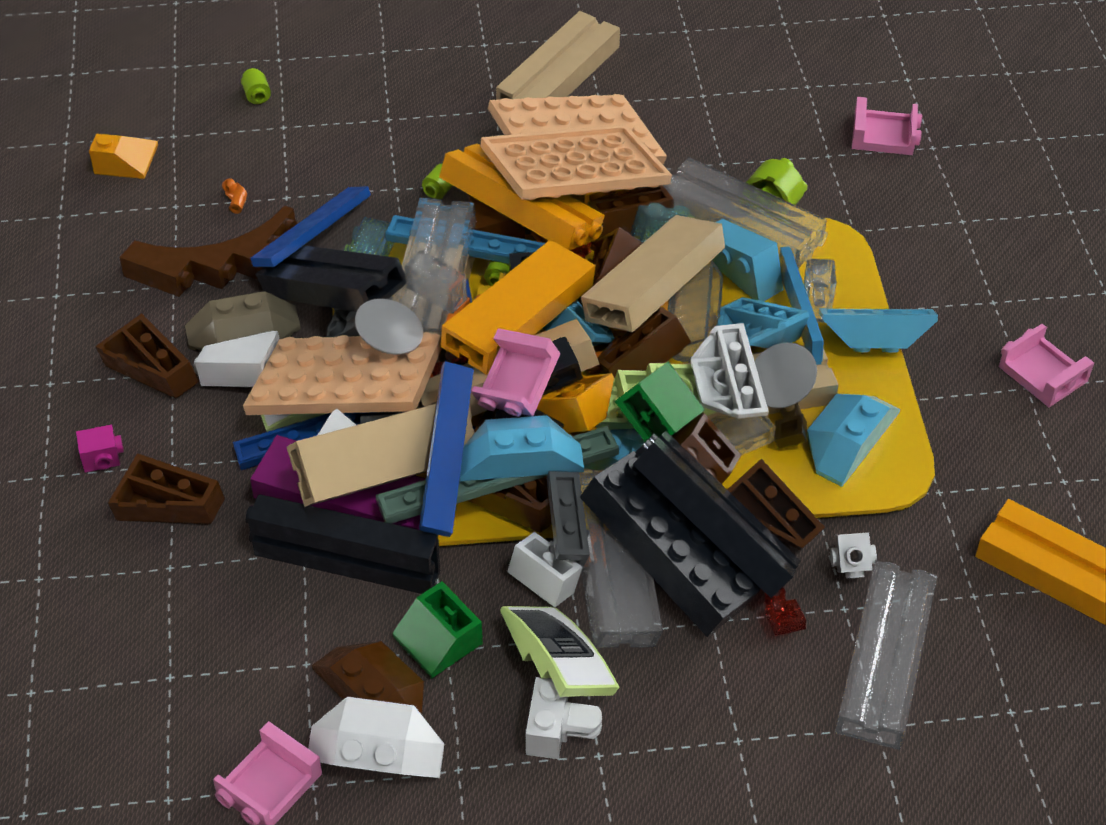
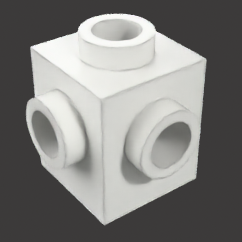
[830,533,877,578]

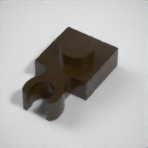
[774,403,807,449]

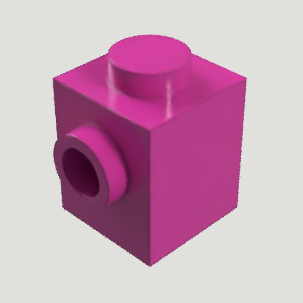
[76,424,124,473]

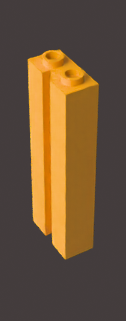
[439,143,605,250]
[441,239,596,375]
[975,498,1106,625]

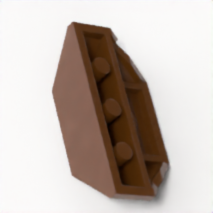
[312,641,424,715]

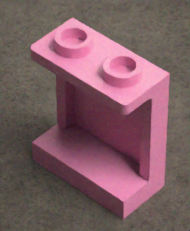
[852,97,922,155]
[999,324,1094,407]
[471,328,561,417]
[213,721,322,825]

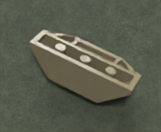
[185,291,301,351]

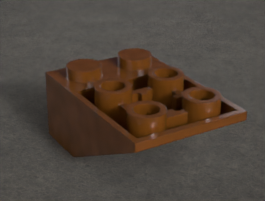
[671,413,741,484]

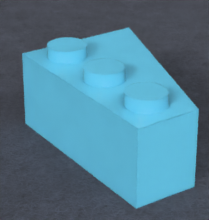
[710,219,784,301]

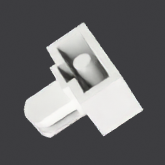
[507,532,582,607]
[526,677,602,759]

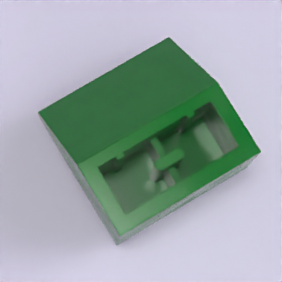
[614,361,705,442]
[392,581,483,678]

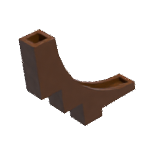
[119,205,297,297]

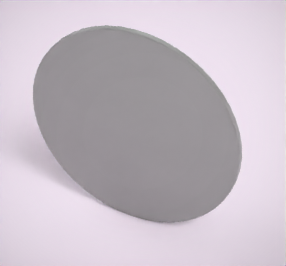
[355,299,423,355]
[754,342,817,408]

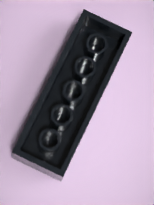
[580,451,761,637]

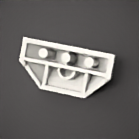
[690,323,769,419]
[308,697,445,778]

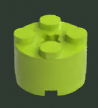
[744,158,807,219]

